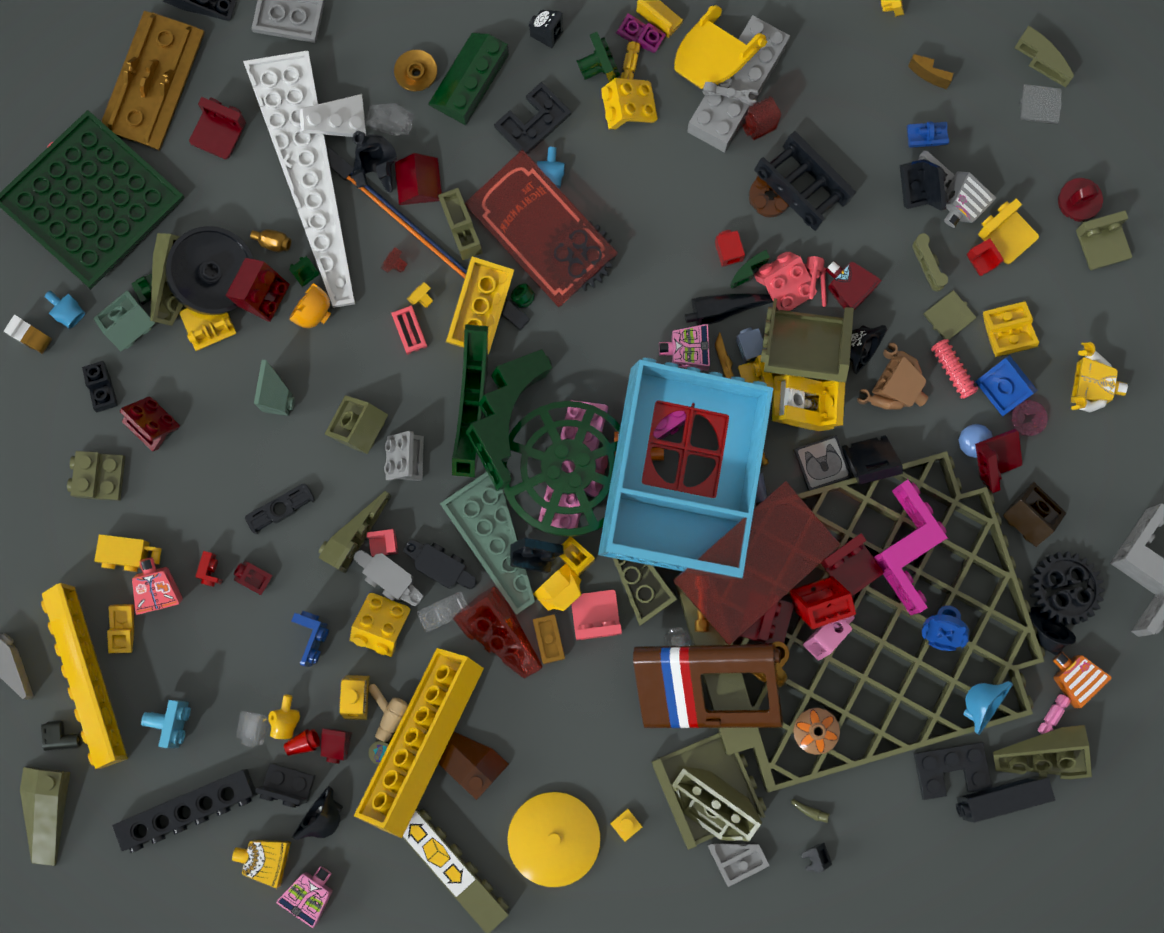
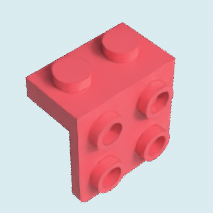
[754,251,817,311]

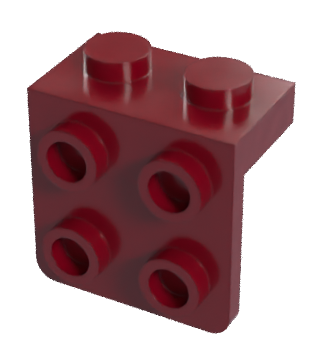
[189,97,246,159]

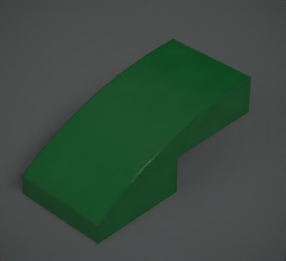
[730,250,770,289]

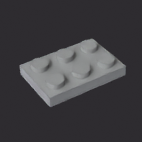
[251,0,325,43]

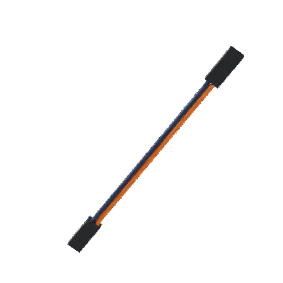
[326,145,530,331]

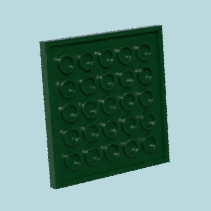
[0,110,184,290]

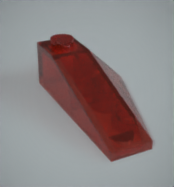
[453,586,543,679]

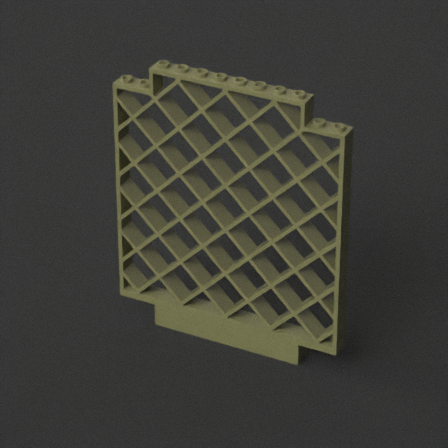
[673,451,1045,793]

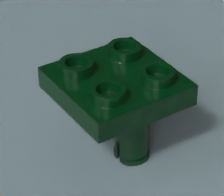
[576,32,620,82]

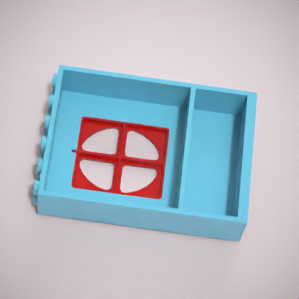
[598,358,773,581]

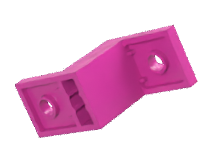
[873,480,947,616]

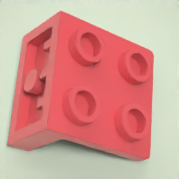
[571,590,622,641]

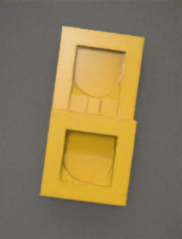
[107,604,134,653]

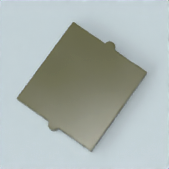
[923,290,977,340]

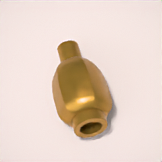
[250,229,291,252]

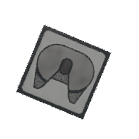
[794,435,852,491]

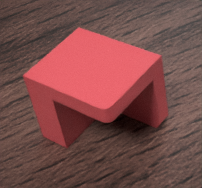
[366,529,398,557]

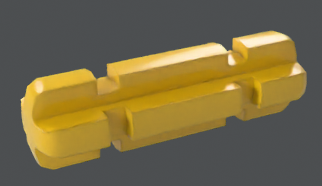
[621,41,640,79]

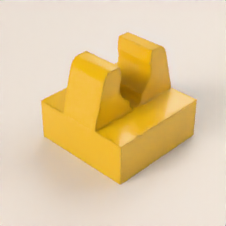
[881,0,904,17]
[406,282,433,308]

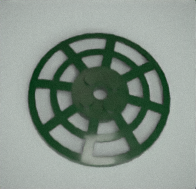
[504,401,621,537]

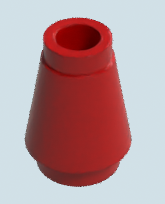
[284,729,320,756]

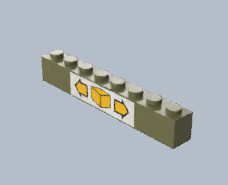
[363,790,510,933]

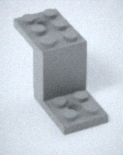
[1110,503,1164,637]

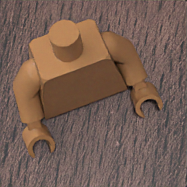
[857,343,928,410]

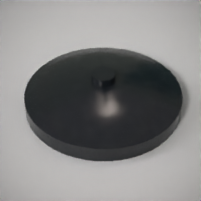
[165,226,254,315]

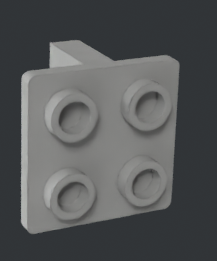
[384,431,424,481]

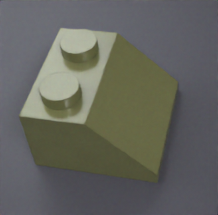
[325,395,388,454]

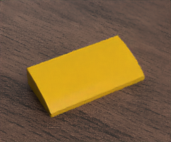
[446,256,514,355]

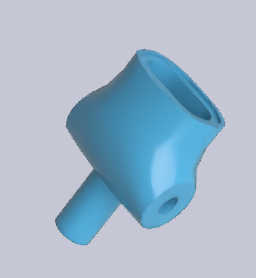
[537,147,565,188]
[45,291,86,329]

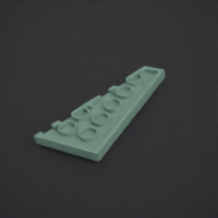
[440,472,535,615]

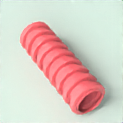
[931,339,978,399]

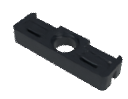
[245,484,315,534]

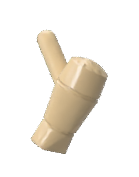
[368,684,408,742]

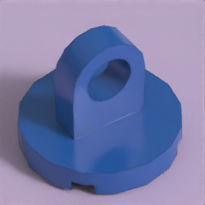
[922,606,969,651]

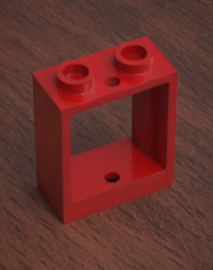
[790,576,856,629]

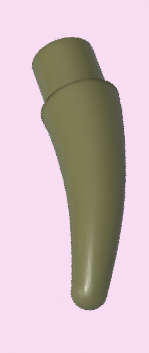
[791,799,830,823]

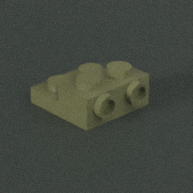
[67,451,125,501]

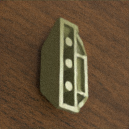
[672,767,762,841]

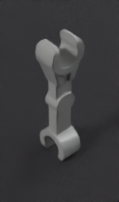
[703,82,758,106]

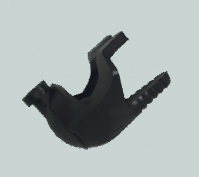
[351,131,397,192]

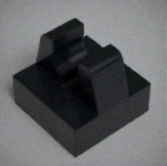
[802,843,832,873]

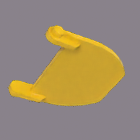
[674,5,767,89]

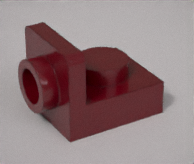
[234,560,272,595]

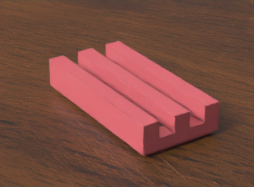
[391,305,428,355]

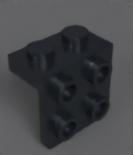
[899,159,948,211]

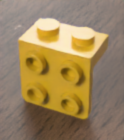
[601,78,657,130]
[978,198,1039,264]
[350,593,410,657]

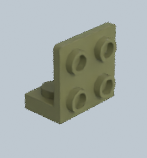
[1076,210,1132,270]

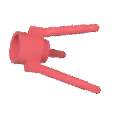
[804,256,827,307]

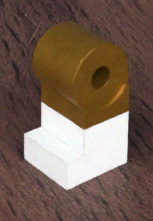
[4,314,52,354]

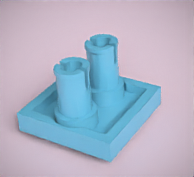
[141,700,191,748]

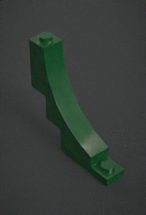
[466,349,553,491]

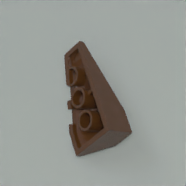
[438,731,509,800]

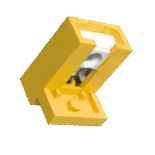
[772,375,845,431]

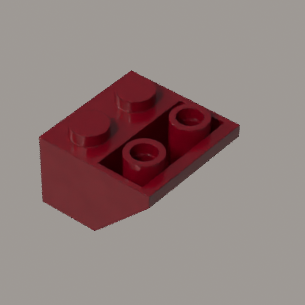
[226,258,290,322]

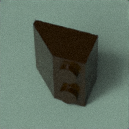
[1003,482,1066,547]

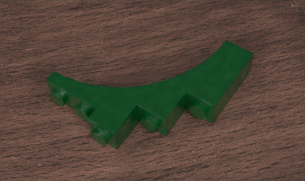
[452,324,488,477]

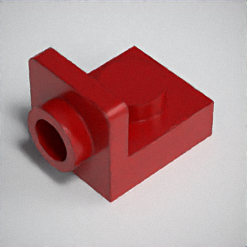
[196,551,223,587]

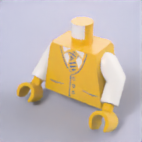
[1071,342,1128,412]

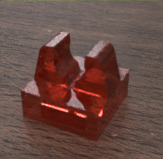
[380,247,407,273]

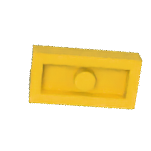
[636,0,683,38]

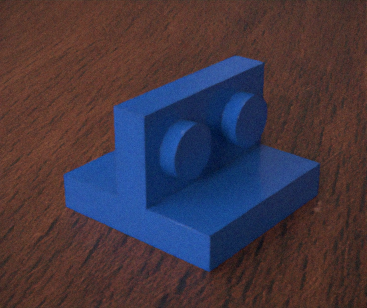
[975,355,1038,416]

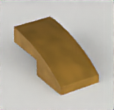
[908,54,954,89]

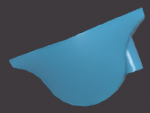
[963,681,1013,735]

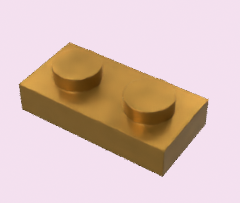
[533,614,565,664]

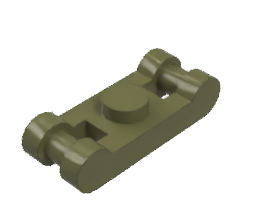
[912,233,948,292]

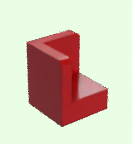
[967,238,1004,276]

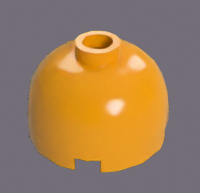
[289,283,331,328]

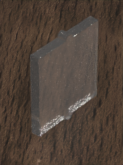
[1019,84,1062,124]

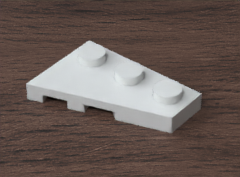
[299,94,366,137]

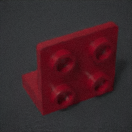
[975,429,1023,493]
[820,533,884,596]

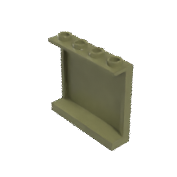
[761,298,854,383]
[651,733,767,850]

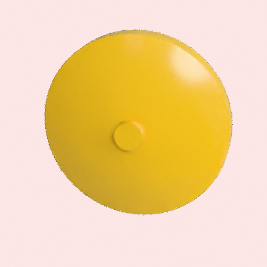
[507,792,600,887]

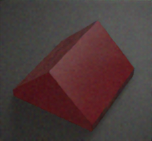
[395,153,442,205]

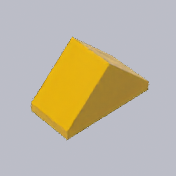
[559,537,595,577]

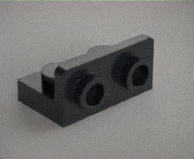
[510,538,564,573]

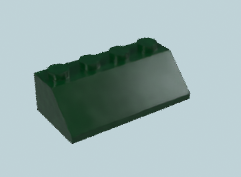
[428,33,509,126]

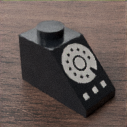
[528,10,563,48]

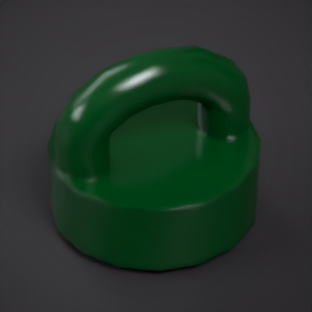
[511,283,535,308]

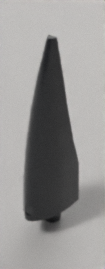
[685,293,773,326]

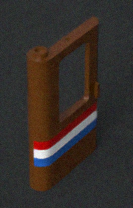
[633,644,783,728]

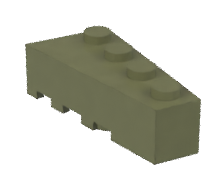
[613,558,678,626]

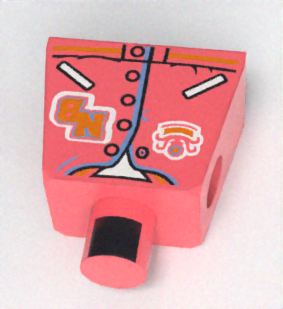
[132,557,183,615]

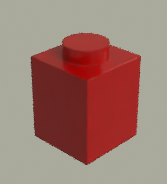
[715,230,745,267]

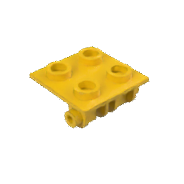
[179,308,237,351]

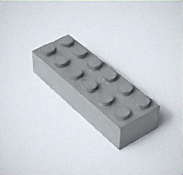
[687,15,790,153]

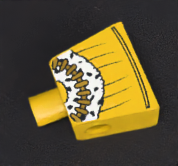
[340,675,370,720]
[232,840,291,888]

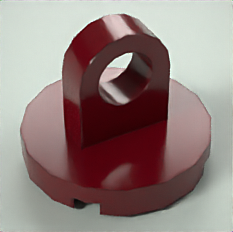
[1058,178,1103,222]

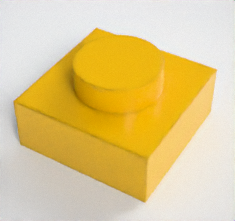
[610,808,642,842]

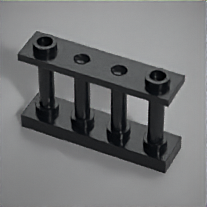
[754,131,856,231]

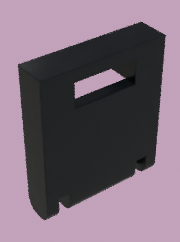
[842,435,903,485]

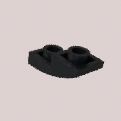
[82,361,118,413]

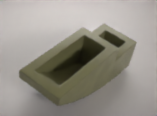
[1014,25,1074,87]
[438,188,483,261]

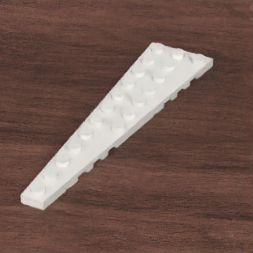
[243,51,355,308]

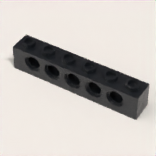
[112,769,257,853]

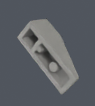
[0,633,34,700]

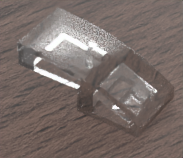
[417,592,470,633]

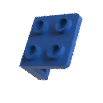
[291,610,329,667]

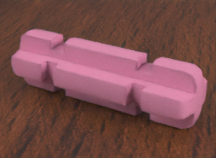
[1038,694,1071,734]

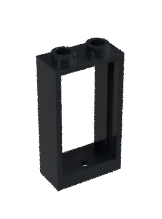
[956,776,1056,823]

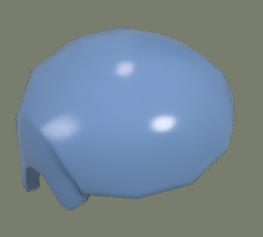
[958,424,993,458]

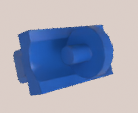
[907,121,949,148]

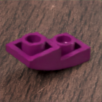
[616,13,666,53]

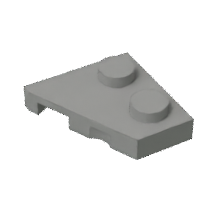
[707,844,769,887]

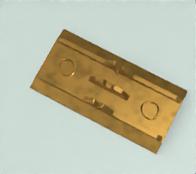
[101,11,205,151]

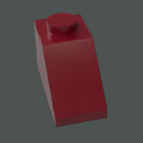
[321,728,352,764]

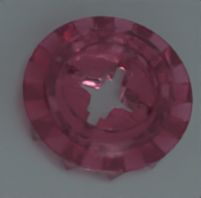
[1011,400,1048,436]

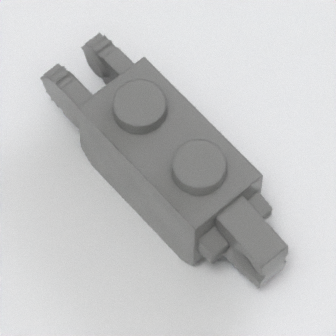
[353,550,424,607]

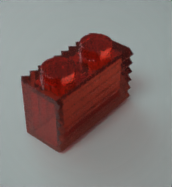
[743,96,781,140]

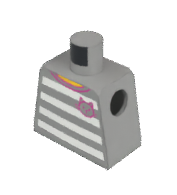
[944,172,996,228]

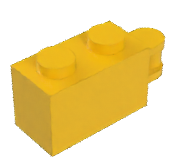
[94,534,162,572]

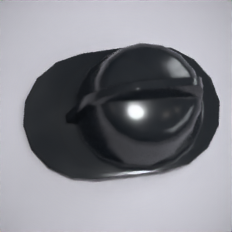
[1028,607,1076,655]

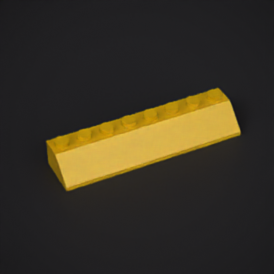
[41,583,128,769]
[354,648,484,838]

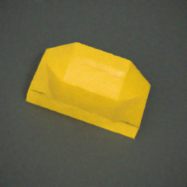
[533,564,582,611]

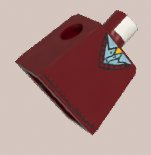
[825,261,882,311]

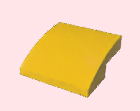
[983,301,1039,357]

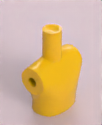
[268,694,300,739]

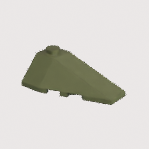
[150,233,183,326]
[318,491,391,573]
[993,725,1092,779]
[20,767,70,866]

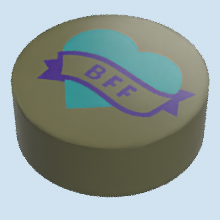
[368,741,389,764]

